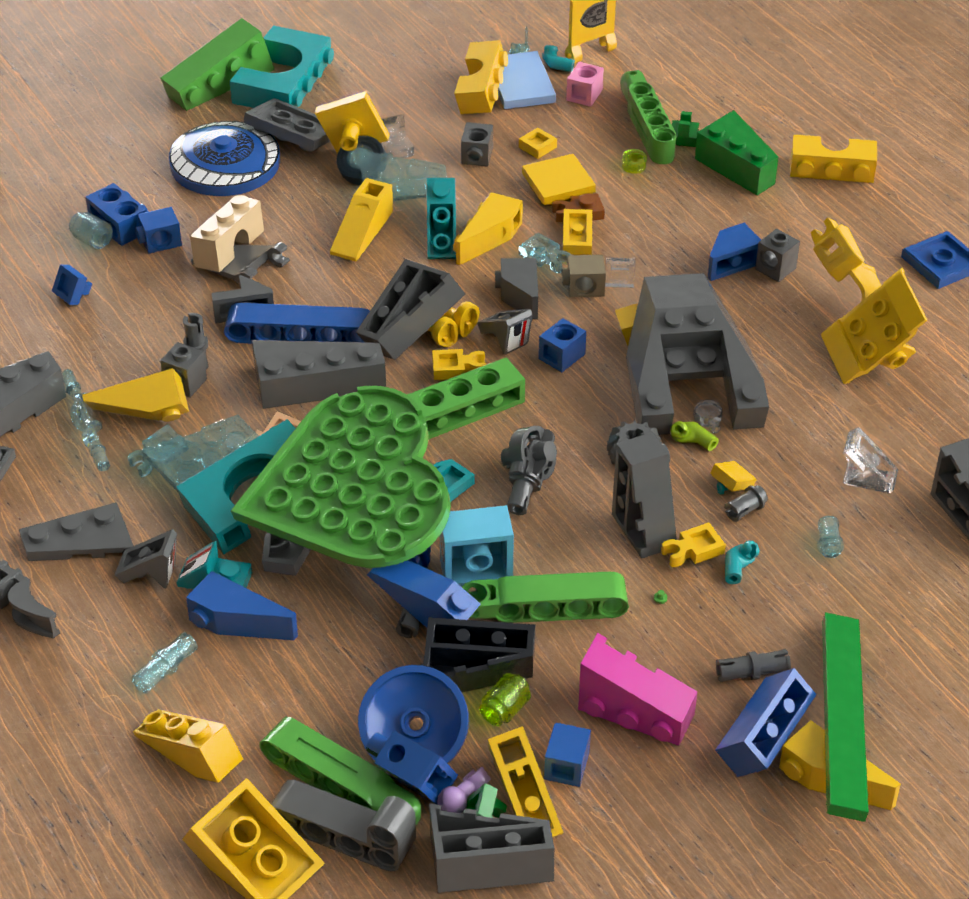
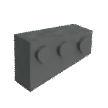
[356,259,465,360]
[0,351,66,437]
[930,438,969,540]
[429,803,555,893]

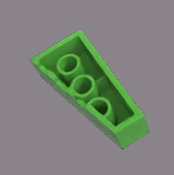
[160,18,275,111]

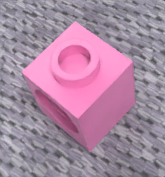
[566,62,604,107]

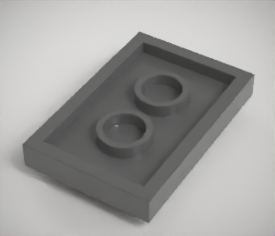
[244,98,330,151]

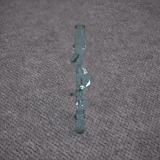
[62,369,110,471]

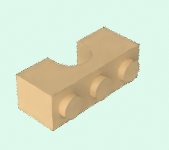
[190,195,264,272]

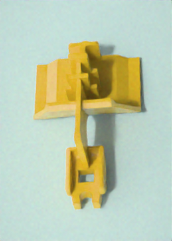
[810,218,928,384]

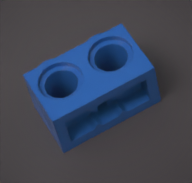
[85,183,149,246]

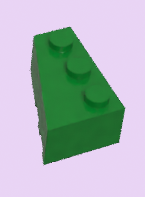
[695,110,779,195]

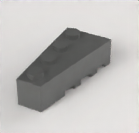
[252,340,386,409]

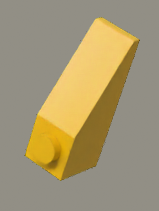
[82,368,189,422]
[779,720,901,810]
[488,726,564,838]

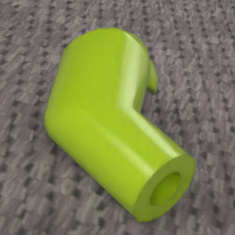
[670,421,719,451]

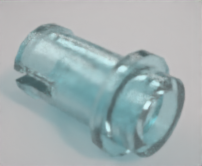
[817,516,844,558]

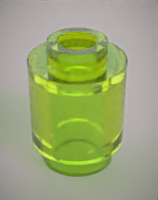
[479,673,531,726]

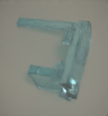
[508,27,530,54]

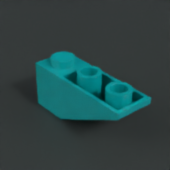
[427,178,456,259]

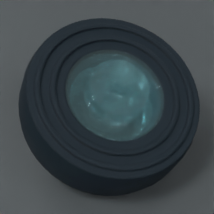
[337,136,387,185]

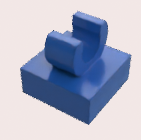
[52,264,92,305]

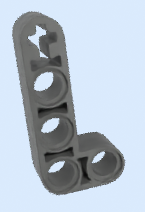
[271,779,416,872]

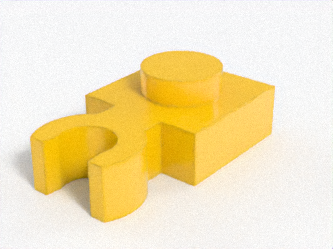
[432,349,486,380]
[661,522,726,567]

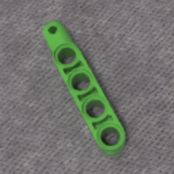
[620,70,676,164]
[462,571,629,623]
[259,716,421,825]

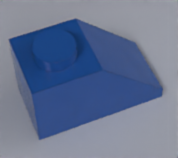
[708,222,761,281]

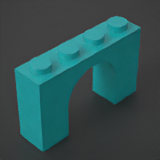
[230,25,334,108]
[176,419,296,555]

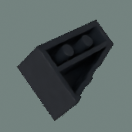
[423,617,536,693]

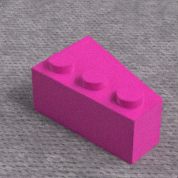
[578,633,697,746]

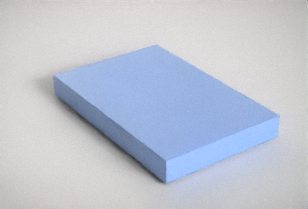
[498,51,556,109]

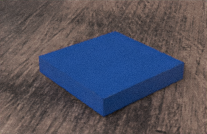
[901,231,969,289]

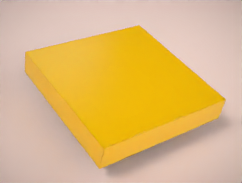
[522,154,596,205]

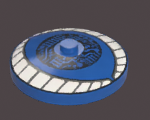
[169,121,280,196]

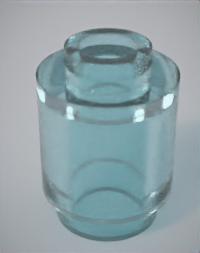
[69,212,112,249]

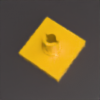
[315,91,389,154]

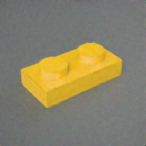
[563,209,592,255]

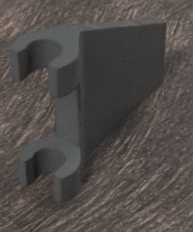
[191,242,290,283]

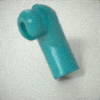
[542,45,575,72]
[725,540,760,584]

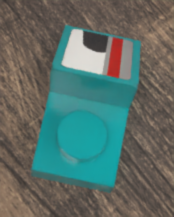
[177,541,253,589]

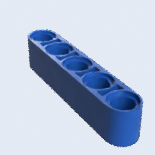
[224,303,370,344]

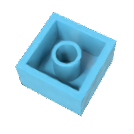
[439,505,514,587]

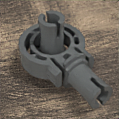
[501,426,557,515]

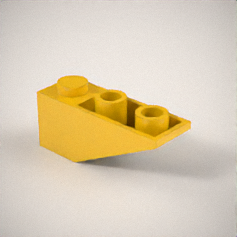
[330,178,393,262]
[453,192,523,265]
[133,709,243,783]

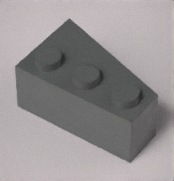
[612,432,677,559]

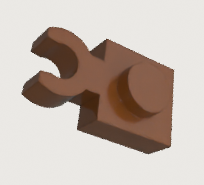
[552,193,605,222]

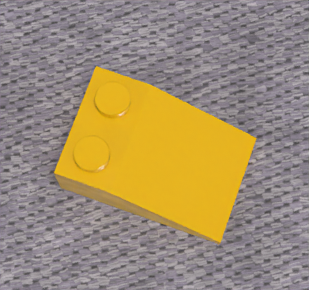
[182,778,325,899]

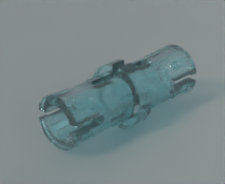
[131,632,198,694]

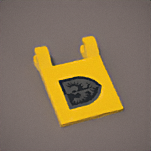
[565,0,617,64]

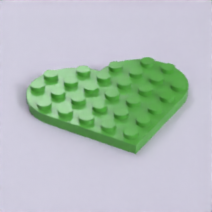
[231,386,451,568]

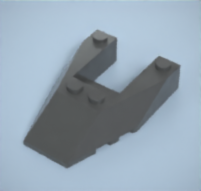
[626,273,769,435]

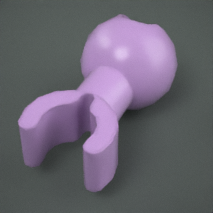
[437,767,491,813]

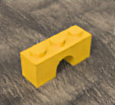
[454,40,508,114]
[790,134,877,183]

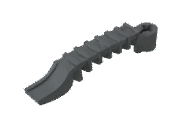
[0,559,60,638]

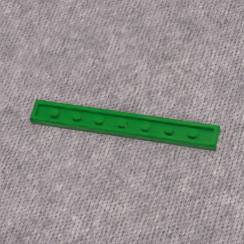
[822,612,869,822]

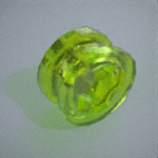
[622,149,647,174]

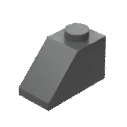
[495,258,538,319]

